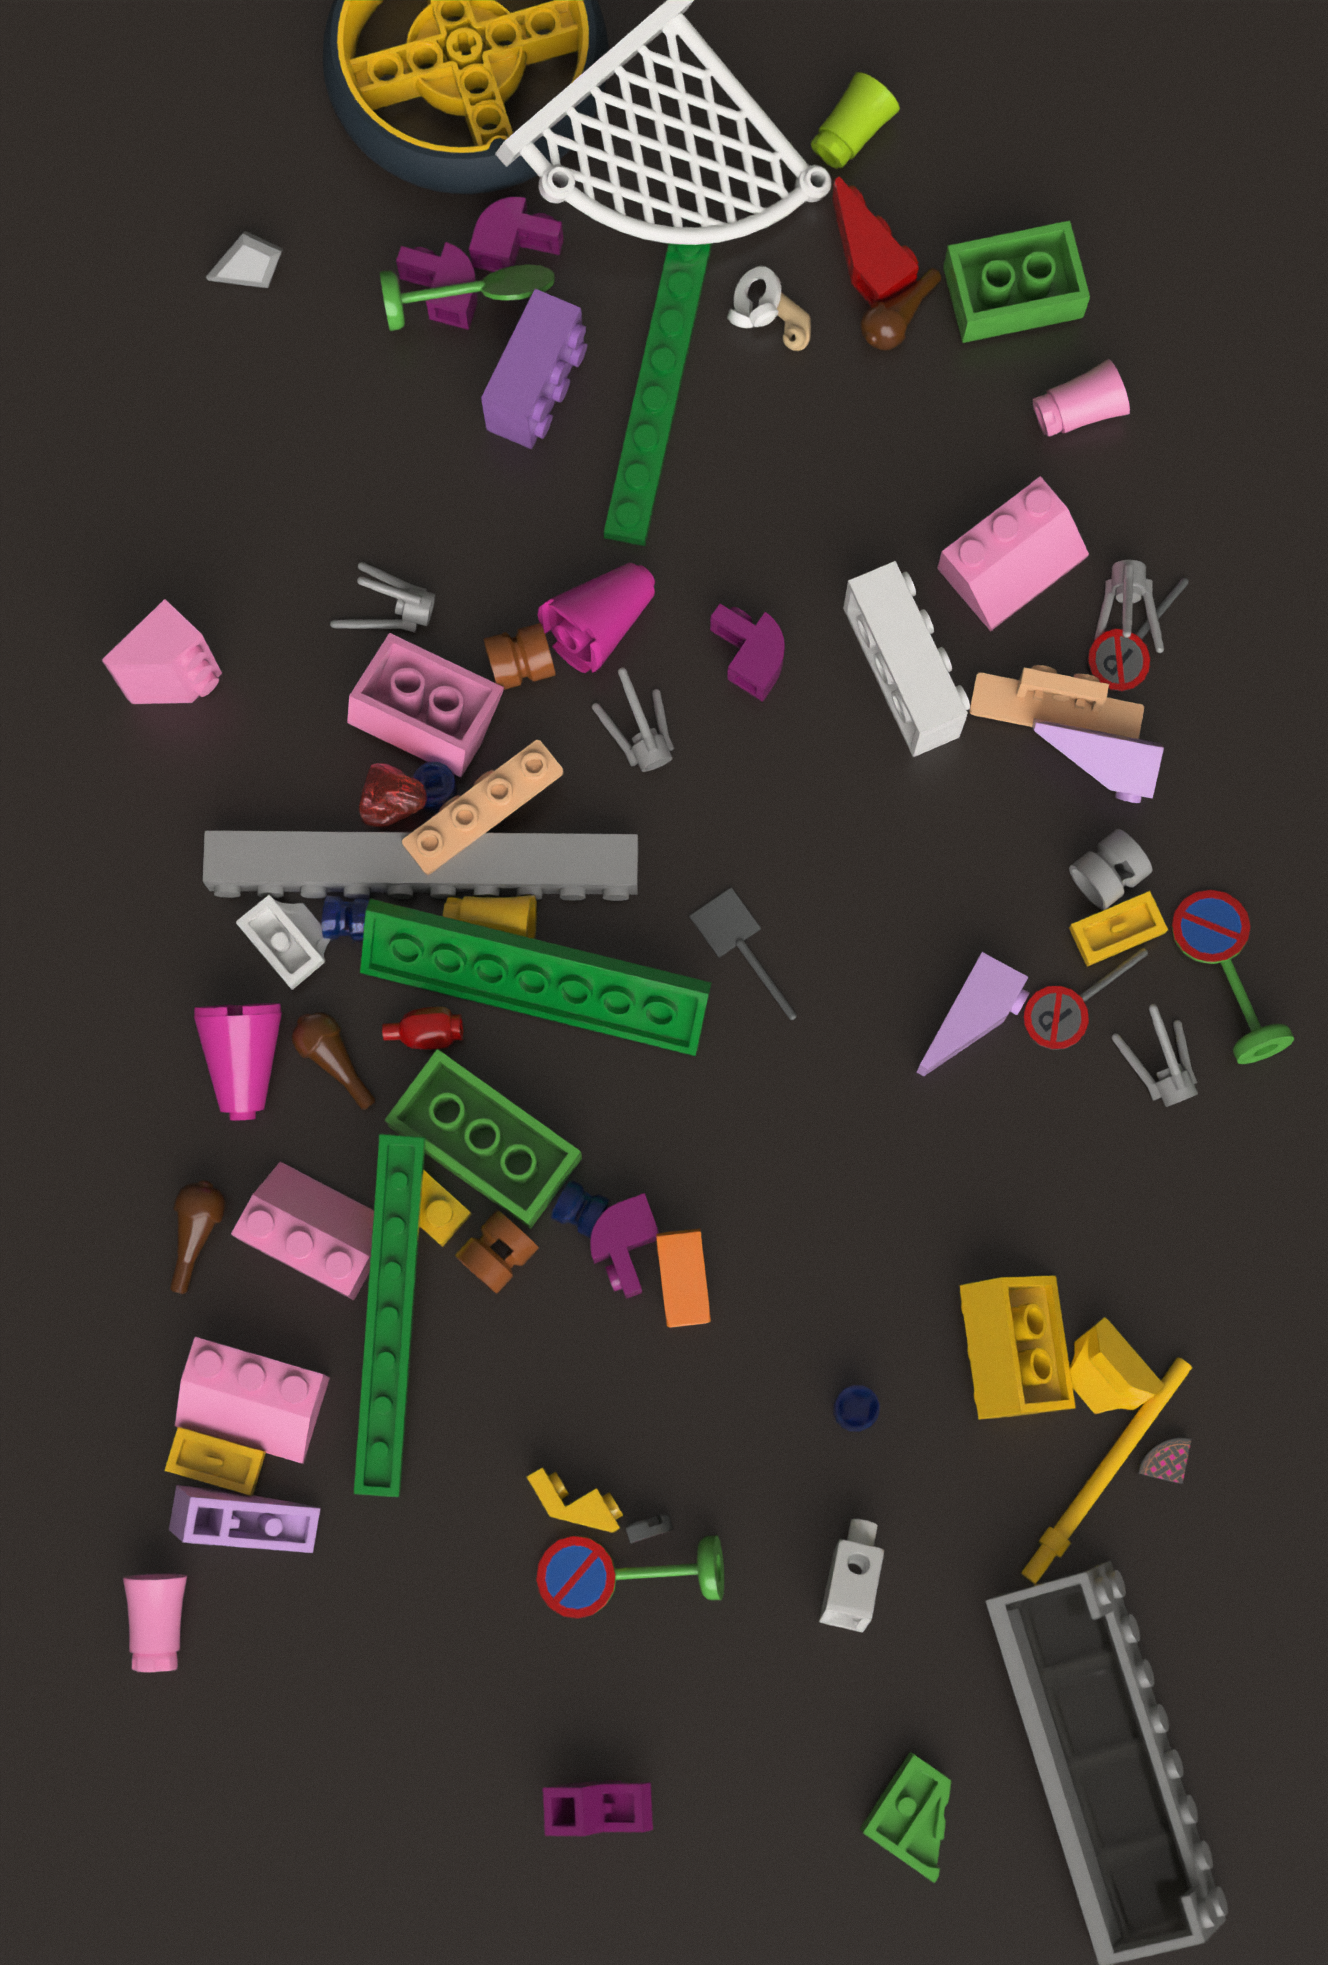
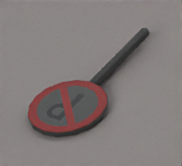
[1087,578,1189,692]
[1024,948,1148,1050]

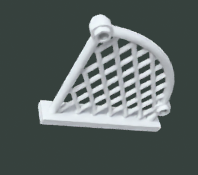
[496,0,831,245]

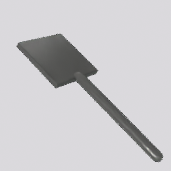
[689,887,797,1020]

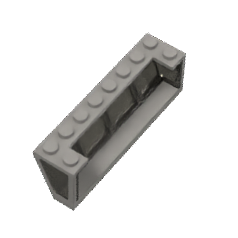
[986,1561,1228,1965]

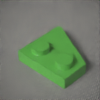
[859,1752,951,1883]

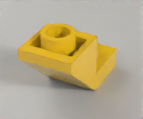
[527,1468,623,1533]

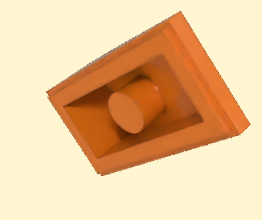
[656,1228,711,1327]

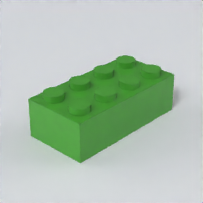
[385,1049,582,1229]

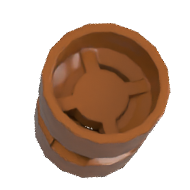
[483,622,556,690]
[455,1210,539,1294]

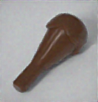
[860,268,941,350]
[292,1012,375,1110]
[170,1180,226,1294]

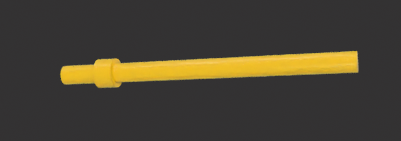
[1021,1357,1192,1584]

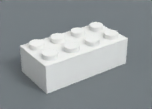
[843,561,970,757]

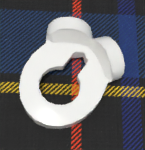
[727,266,781,328]

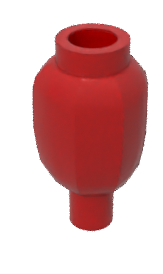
[382,1007,463,1050]

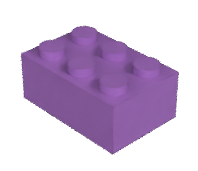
[481,289,587,449]

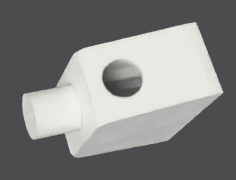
[819,1519,884,1632]

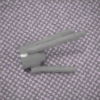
[1094,560,1164,653]
[330,562,436,633]
[592,667,674,772]
[1112,1004,1198,1107]

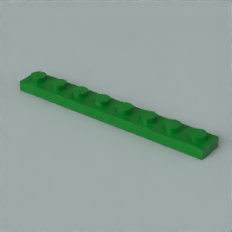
[604,243,712,546]
[354,1134,426,1497]

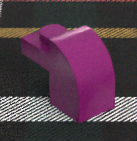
[469,197,564,272]
[396,242,478,330]
[710,604,785,701]
[590,1193,659,1299]
[543,1781,653,1836]

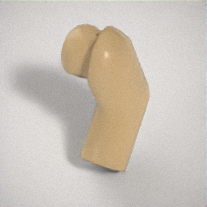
[777,292,811,351]

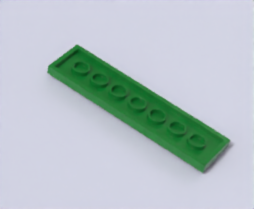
[360,899,712,1056]

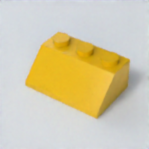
[959,1276,1076,1420]

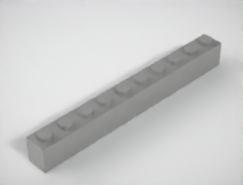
[203,831,638,901]

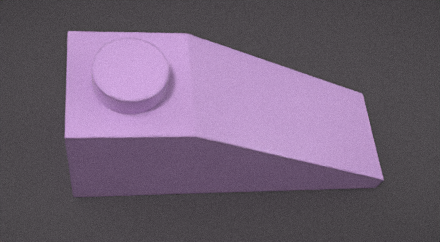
[1032,718,1164,803]
[917,952,1030,1076]
[169,1485,320,1553]

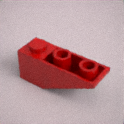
[832,176,919,305]

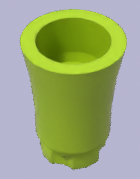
[811,72,899,169]

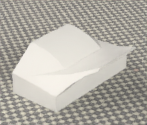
[236,895,332,990]

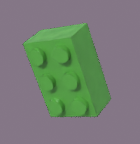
[943,221,1090,343]

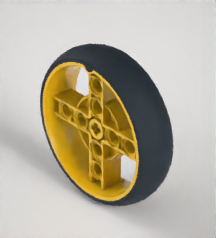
[323,0,609,194]

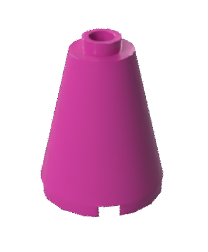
[538,563,655,673]
[194,1003,282,1120]

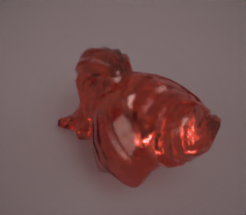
[359,763,427,827]

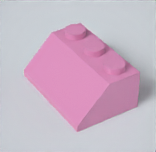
[937,476,1089,631]
[102,599,222,704]
[347,633,504,777]
[231,1162,374,1300]
[175,1337,330,1464]

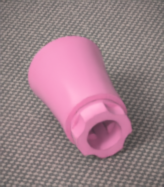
[1033,359,1130,437]
[123,1574,187,1672]

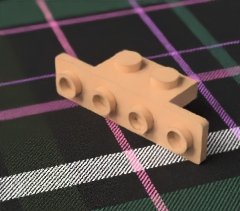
[969,665,1144,739]
[402,740,563,875]

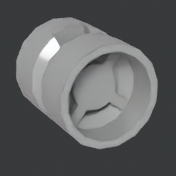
[1069,829,1152,910]

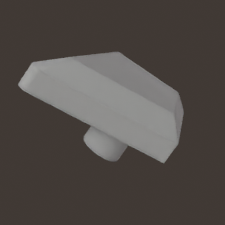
[206,231,283,288]

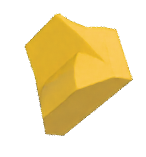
[1070,1317,1165,1414]

